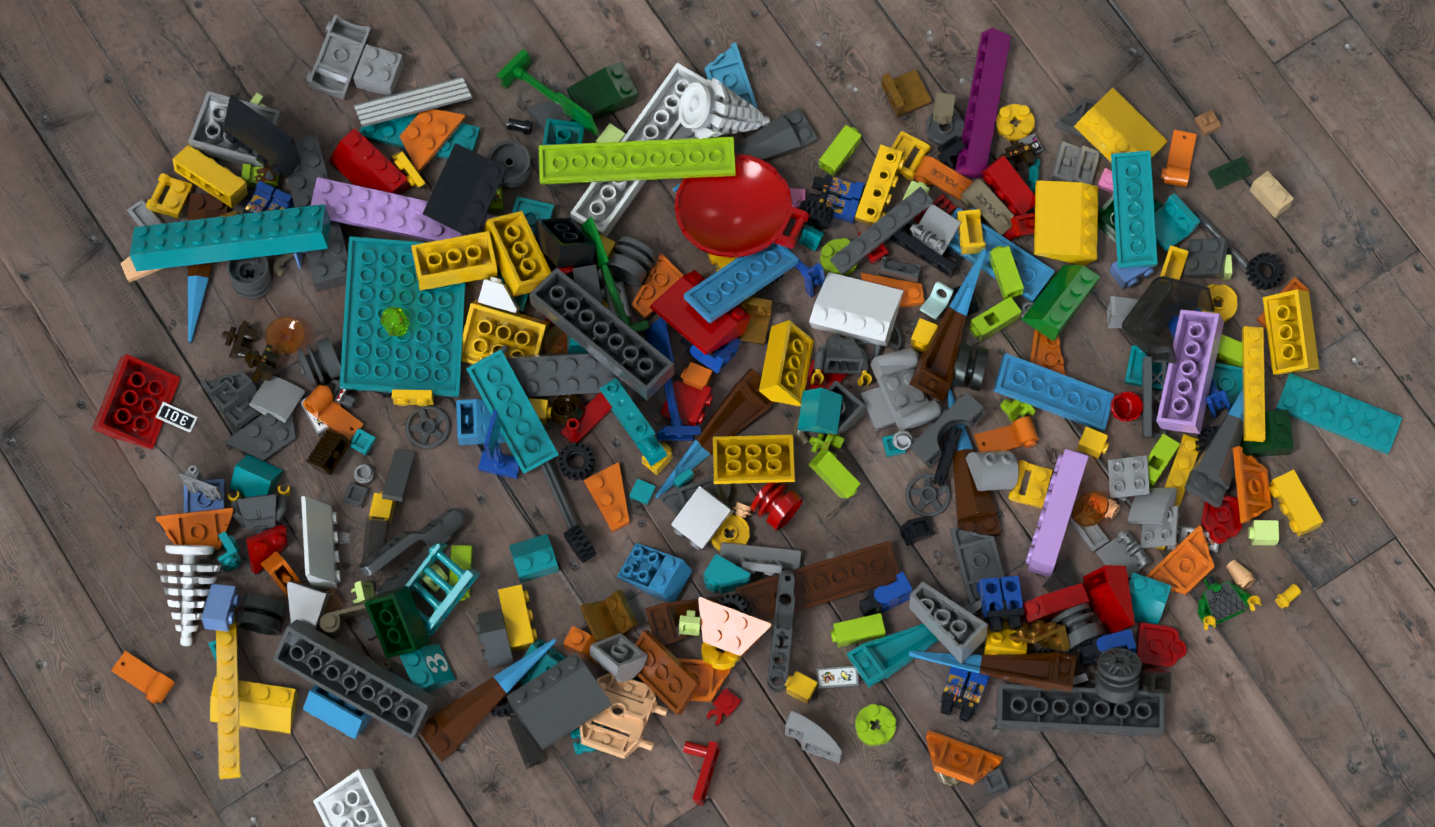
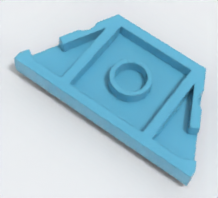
[704,42,758,109]

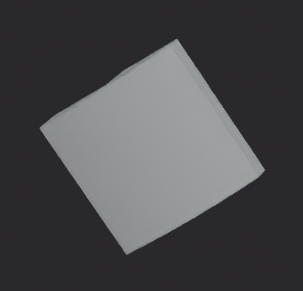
[1051,141,1100,185]
[249,376,305,423]
[860,387,896,431]
[1127,488,1177,524]

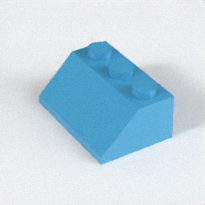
[303,685,372,739]

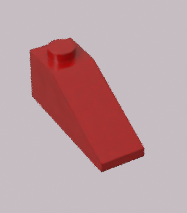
[1023,583,1090,624]

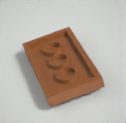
[635,630,701,715]

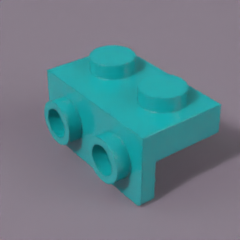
[218,531,242,572]

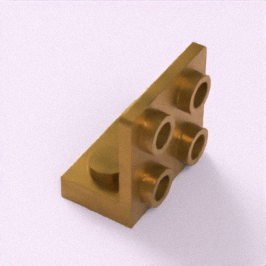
[881,70,931,117]
[737,297,772,345]
[580,590,639,642]
[1009,620,1070,651]

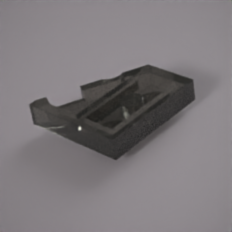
[1043,556,1081,593]

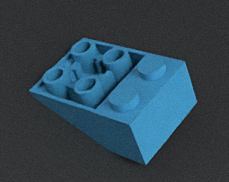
[456,399,506,445]
[617,543,693,602]

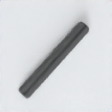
[541,461,580,529]

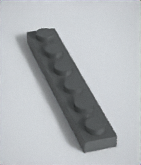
[830,186,933,275]

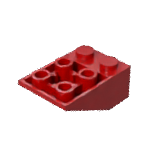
[1083,565,1135,634]

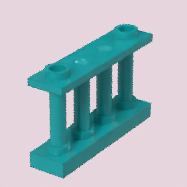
[599,378,667,466]
[405,543,480,636]

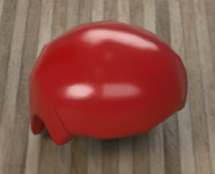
[1110,391,1143,422]

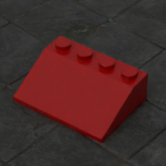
[650,270,751,355]
[92,354,181,450]

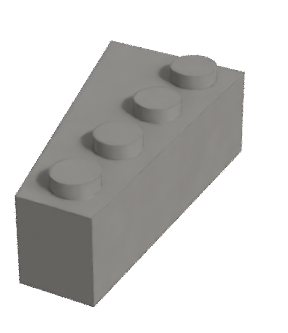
[909,581,988,664]

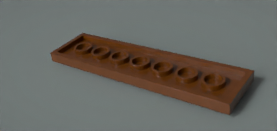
[735,541,900,621]

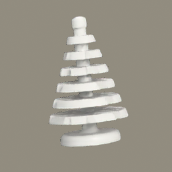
[679,78,770,139]
[157,545,222,646]

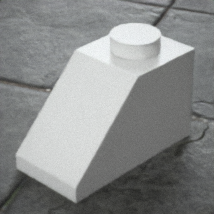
[478,277,520,313]

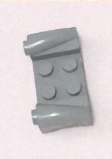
[305,15,371,100]
[870,347,942,431]

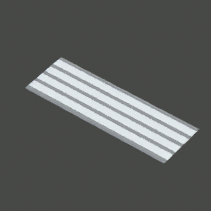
[354,77,472,127]

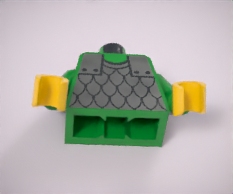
[1197,575,1262,631]

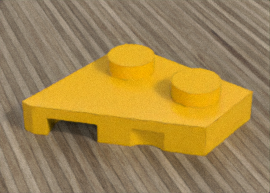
[390,151,425,188]

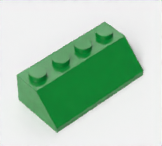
[1021,265,1100,341]

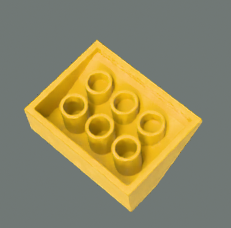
[1074,88,1168,162]
[1034,180,1098,266]
[461,300,551,364]
[713,435,795,484]

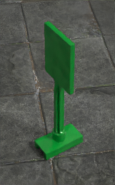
[496,49,599,136]
[582,217,649,333]

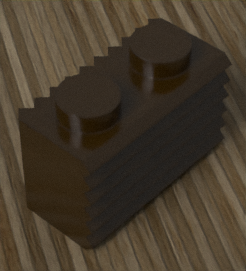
[306,429,352,476]

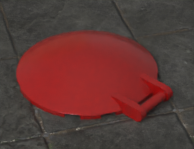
[675,154,810,257]

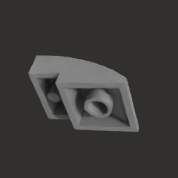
[785,711,842,764]

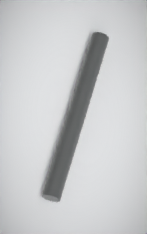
[1193,209,1250,270]

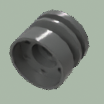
[606,236,656,287]
[227,256,273,299]
[297,337,341,387]
[1051,603,1105,654]
[1095,648,1142,703]

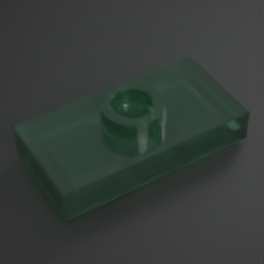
[1208,156,1252,190]

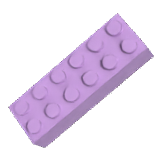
[1156,310,1224,434]
[1025,449,1088,578]

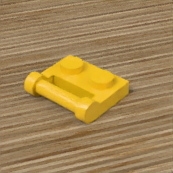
[891,131,931,180]
[145,173,193,219]
[1008,460,1053,509]

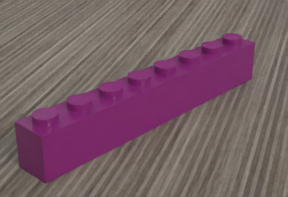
[955,27,1011,180]

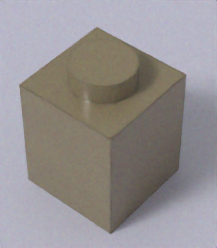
[932,92,956,124]

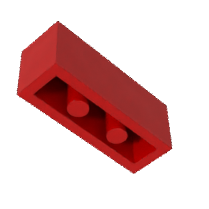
[981,155,1035,216]

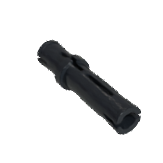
[932,426,963,486]

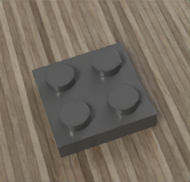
[1184,238,1229,278]

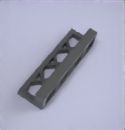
[1142,357,1167,438]

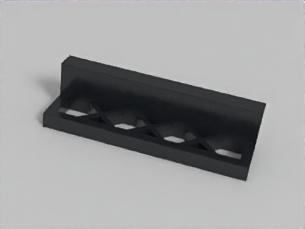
[889,223,964,278]

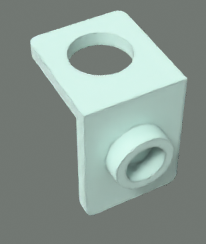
[920,281,954,319]

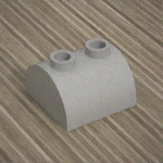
[966,450,1018,491]
[590,633,648,682]

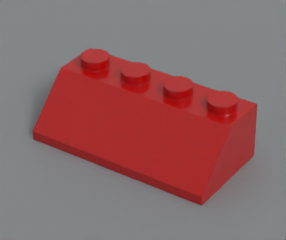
[329,128,410,195]

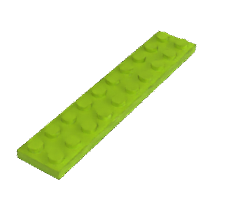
[539,137,735,184]

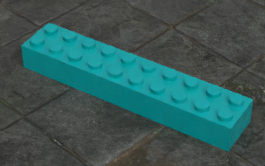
[130,204,331,271]

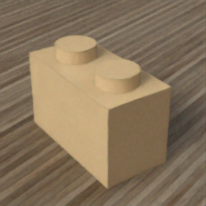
[1250,171,1294,219]

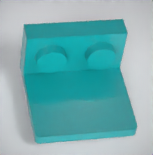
[1155,193,1200,251]
[519,639,567,685]

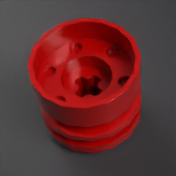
[750,482,803,531]

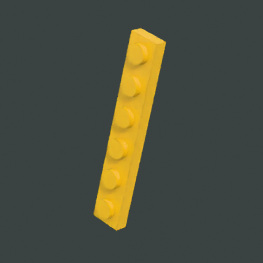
[1242,326,1265,442]
[1155,434,1199,551]

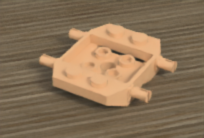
[579,672,668,759]

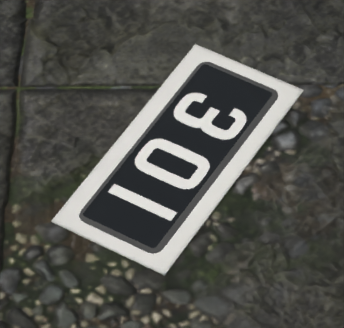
[155,402,198,433]

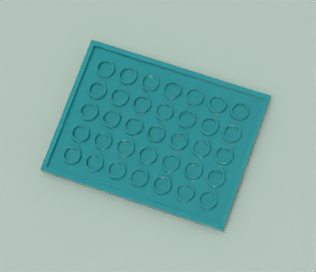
[339,236,465,397]

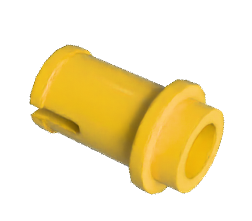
[1275,584,1301,609]

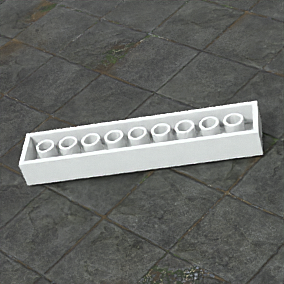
[570,63,706,238]

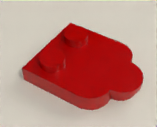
[1200,495,1242,544]
[1136,622,1187,668]

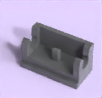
[879,256,921,283]

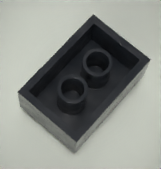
[534,218,596,268]

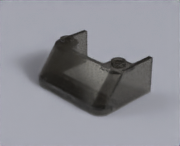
[1122,276,1215,364]

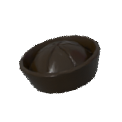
[552,394,585,425]

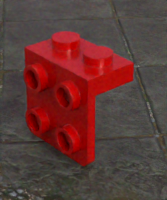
[661,381,714,426]

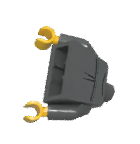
[810,333,872,386]
[228,485,290,534]

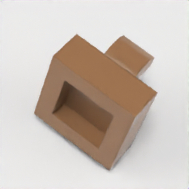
[1194,110,1221,136]

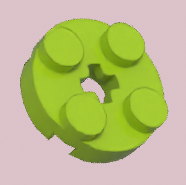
[820,238,858,276]
[855,704,896,746]

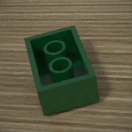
[364,586,431,658]

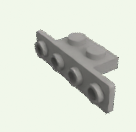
[720,542,801,576]

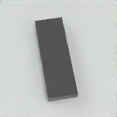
[382,449,415,502]

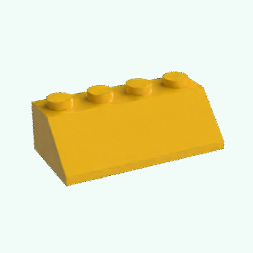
[481,211,551,297]
[411,231,497,291]
[1262,289,1320,375]
[759,320,814,406]
[210,677,299,734]

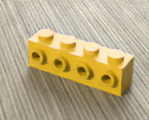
[172,145,248,208]
[855,145,905,226]

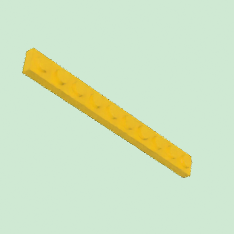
[216,607,241,779]

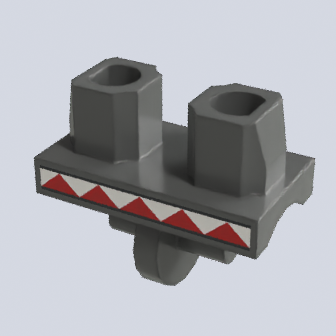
[330,378,363,409]

